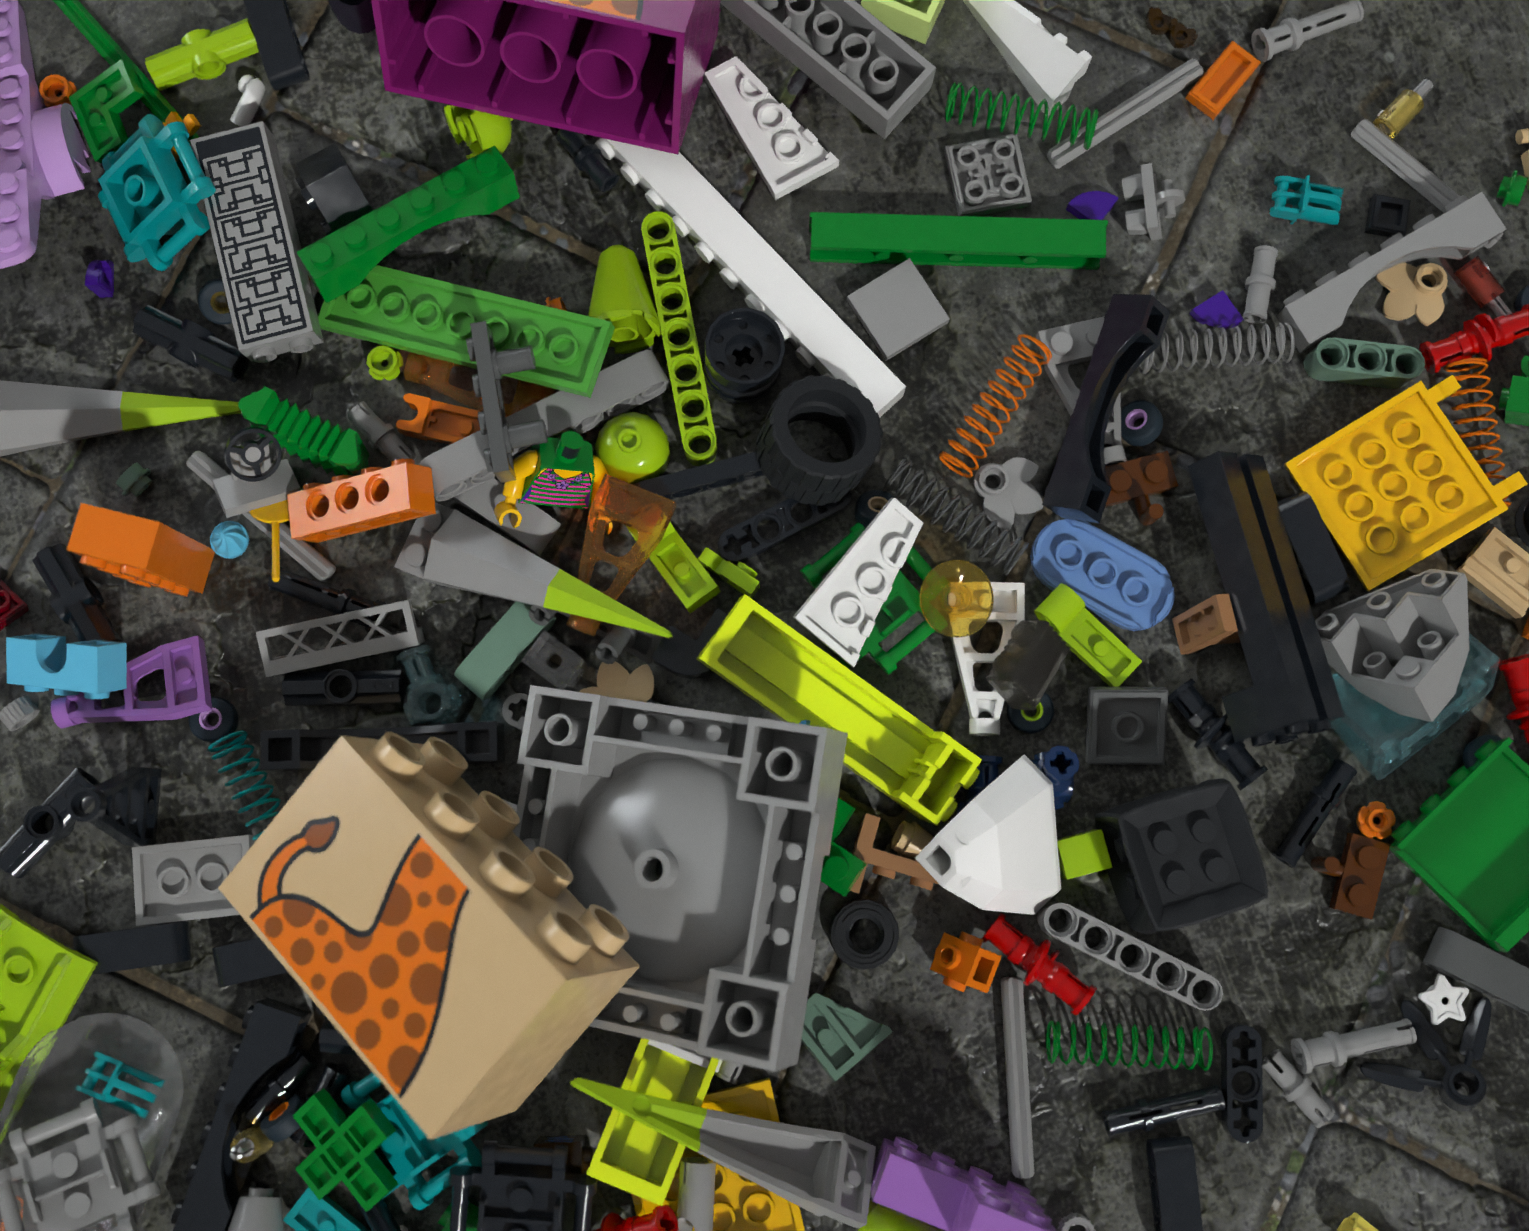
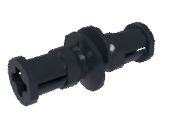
[1168,678,1268,790]

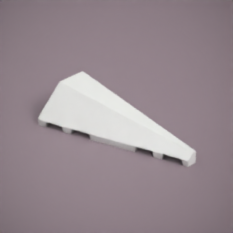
[963,0,1092,116]

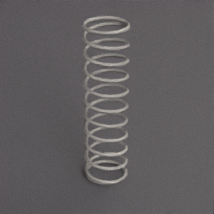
[1138,322,1295,374]

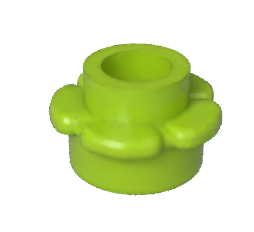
[366,345,403,381]

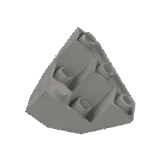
[1315,569,1469,722]

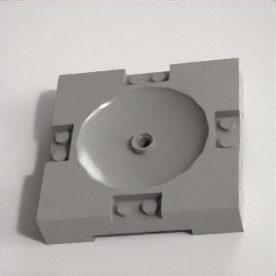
[513,685,848,1072]

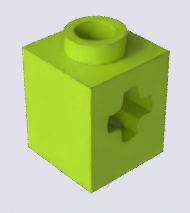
[1057,829,1113,880]

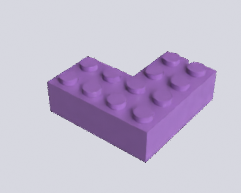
[871,1136,1057,1231]

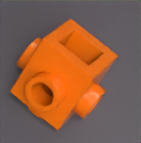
[930,931,1002,993]

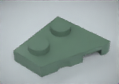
[801,993,893,1082]

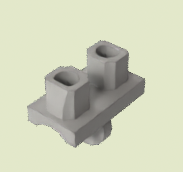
[1122,163,1185,241]

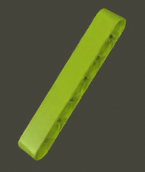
[641,211,717,466]

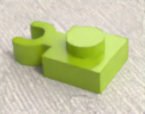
[698,547,760,599]

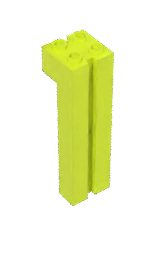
[696,594,982,825]
[586,1038,720,1206]

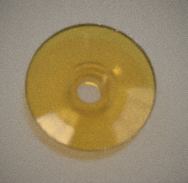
[920,560,994,637]

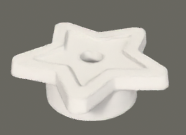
[1418,974,1469,1025]

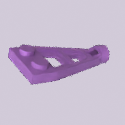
[51,635,212,729]

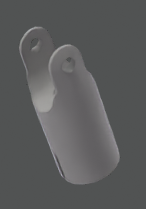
[677,1157,716,1231]

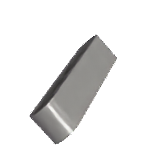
[1037,901,1223,1011]

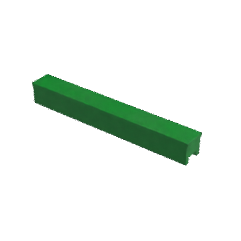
[809,212,1108,270]

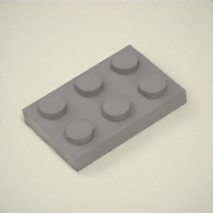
[132,835,254,926]

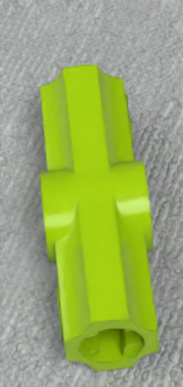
[145,18,259,91]

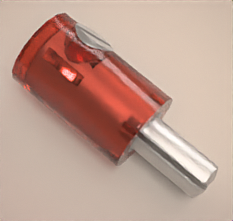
[1453,256,1512,317]

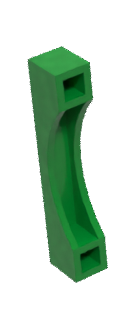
[297,146,520,303]

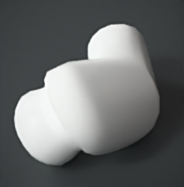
[230,75,265,127]

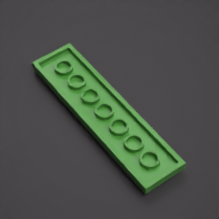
[318,265,615,398]

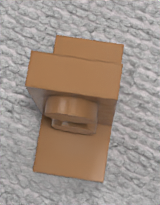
[1172,594,1240,655]
[850,813,940,894]

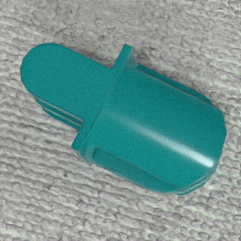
[1269,175,1344,225]
[75,1051,165,1119]

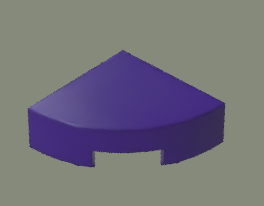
[1066,191,1119,220]
[85,260,114,298]
[1189,290,1244,329]

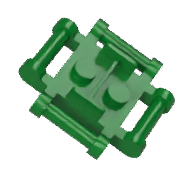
[800,522,950,675]

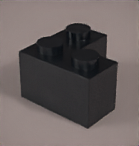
[295,143,374,235]

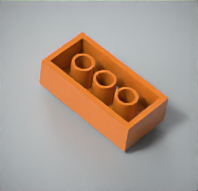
[67,503,215,597]

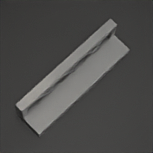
[255,599,425,677]

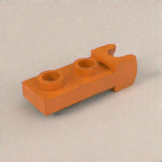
[396,393,480,445]

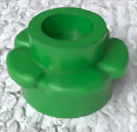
[1496,170,1528,207]

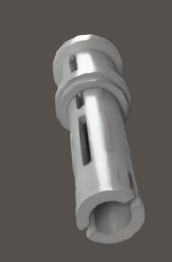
[1252,0,1364,62]
[1291,1018,1417,1075]

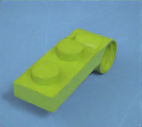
[625,503,721,613]
[1034,583,1142,687]

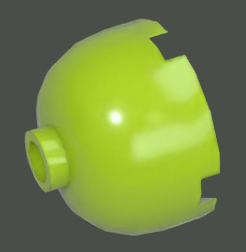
[444,105,513,159]
[595,412,670,489]

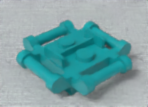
[98,114,216,271]
[341,1072,489,1210]

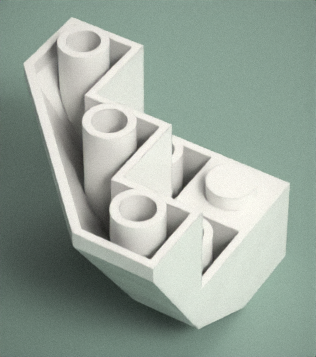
[915,754,1061,915]

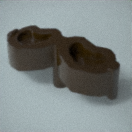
[1146,7,1198,49]

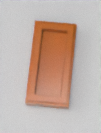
[1185,40,1261,121]

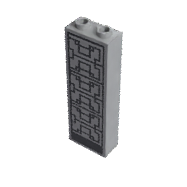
[190,121,324,363]

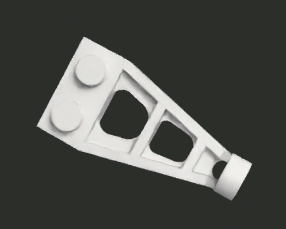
[946,581,1025,736]

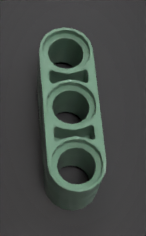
[1304,337,1425,389]
[454,602,556,701]

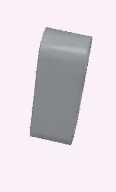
[454,478,561,556]

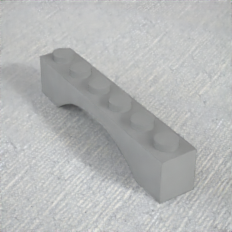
[1276,192,1506,353]

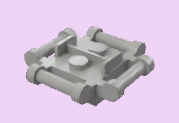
[0,1097,161,1231]

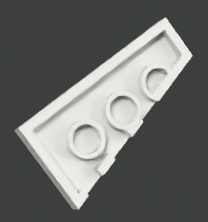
[704,56,839,200]
[793,498,923,667]

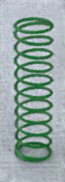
[945,82,1098,150]
[1046,1020,1213,1071]

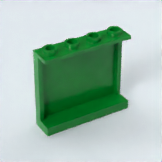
[1389,737,1529,952]

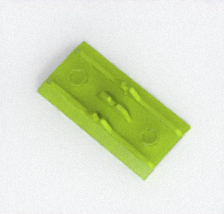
[0,903,98,1140]

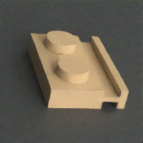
[1456,527,1529,619]

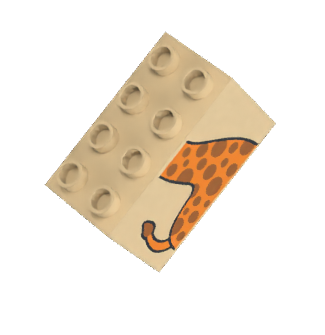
[218,732,640,1140]

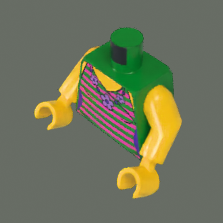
[494,431,613,534]

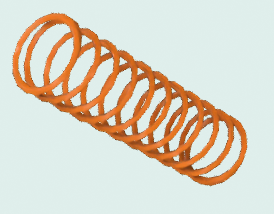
[939,334,1052,478]
[1444,357,1512,507]

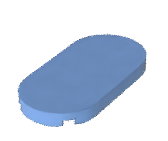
[1030,519,1175,631]

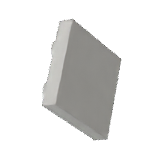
[944,134,1032,216]
[847,258,950,361]

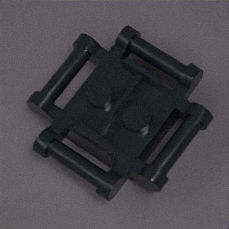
[449,1139,598,1231]

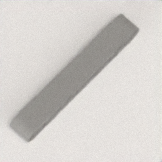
[419,350,670,501]

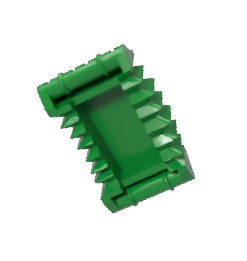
[238,386,370,476]

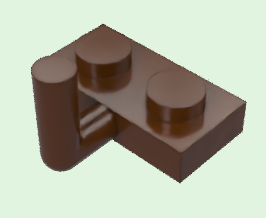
[1105,451,1178,526]
[1310,833,1391,920]

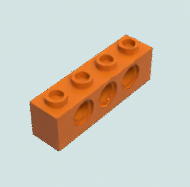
[287,459,436,543]

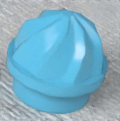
[210,521,249,559]

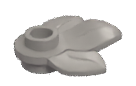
[973,457,1043,530]

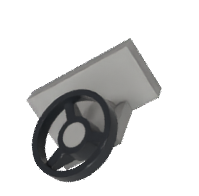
[212,427,301,518]

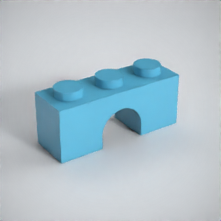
[6,634,127,699]

